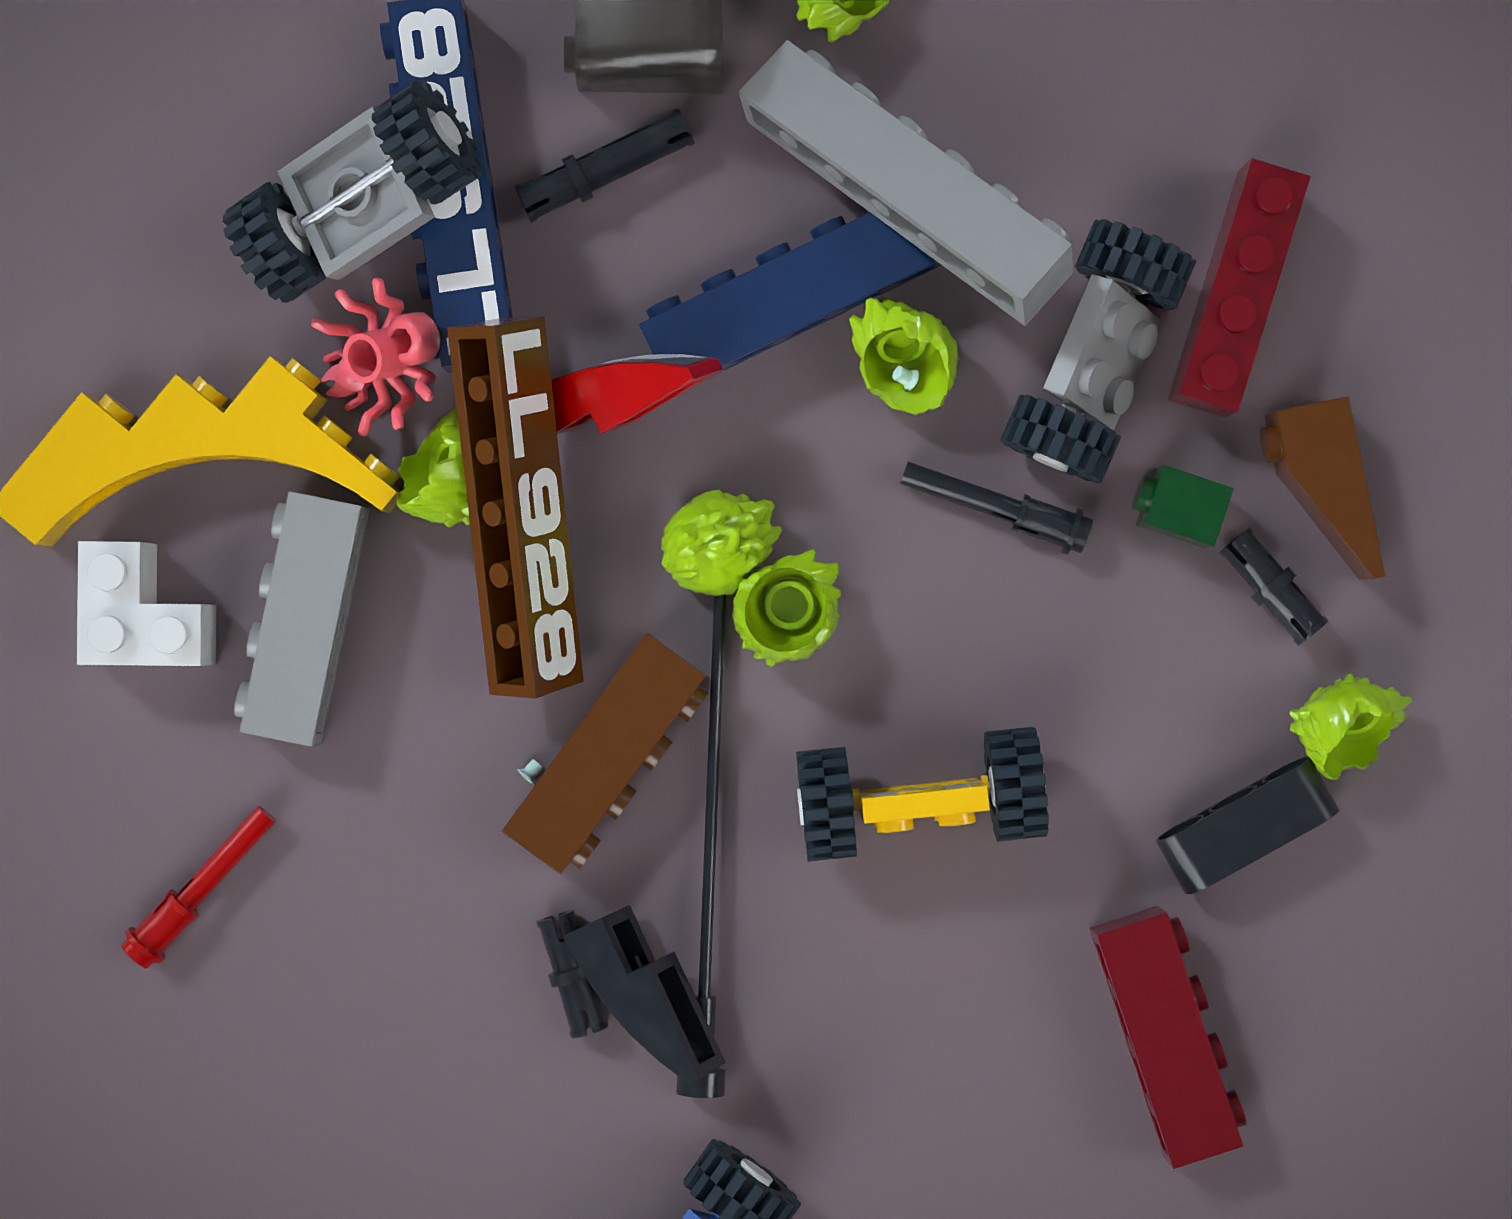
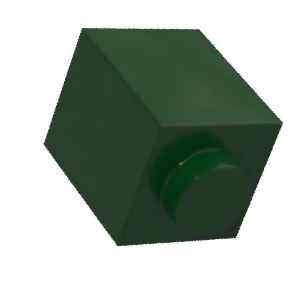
[1132,465,1234,548]

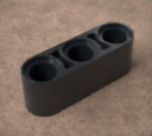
[1156,756,1340,894]

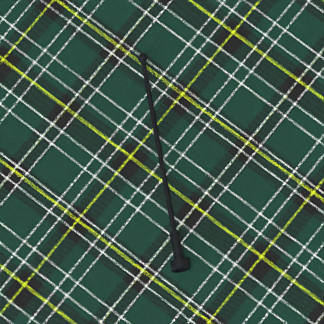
[676,594,726,1098]

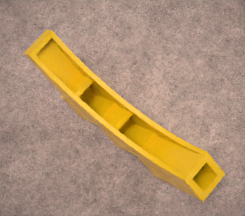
[0,356,401,547]

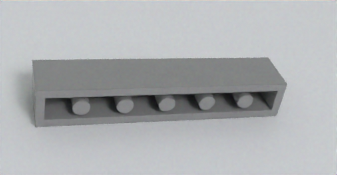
[739,40,1074,326]

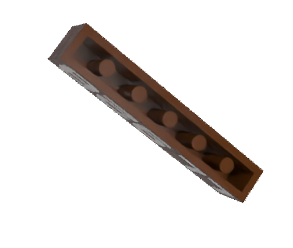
[447,317,584,699]

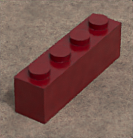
[1168,158,1311,418]
[1089,906,1247,1169]

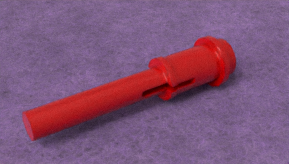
[121,806,276,969]

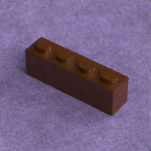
[501,633,709,875]

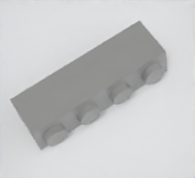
[234,491,370,747]

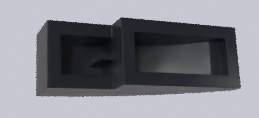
[563,905,726,1084]

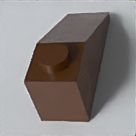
[1260,396,1386,580]

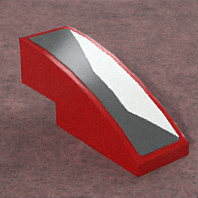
[551,354,724,435]

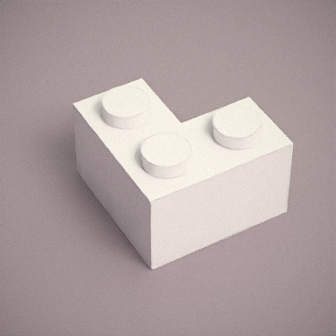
[77,541,217,666]

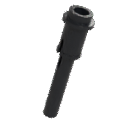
[900,461,1093,555]

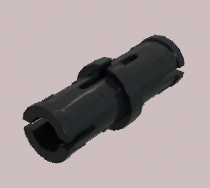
[1219,528,1329,645]
[536,910,609,1038]

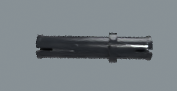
[514,108,695,222]

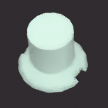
[892,366,919,391]
[517,759,543,786]

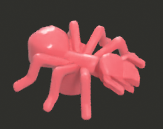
[310,277,441,437]

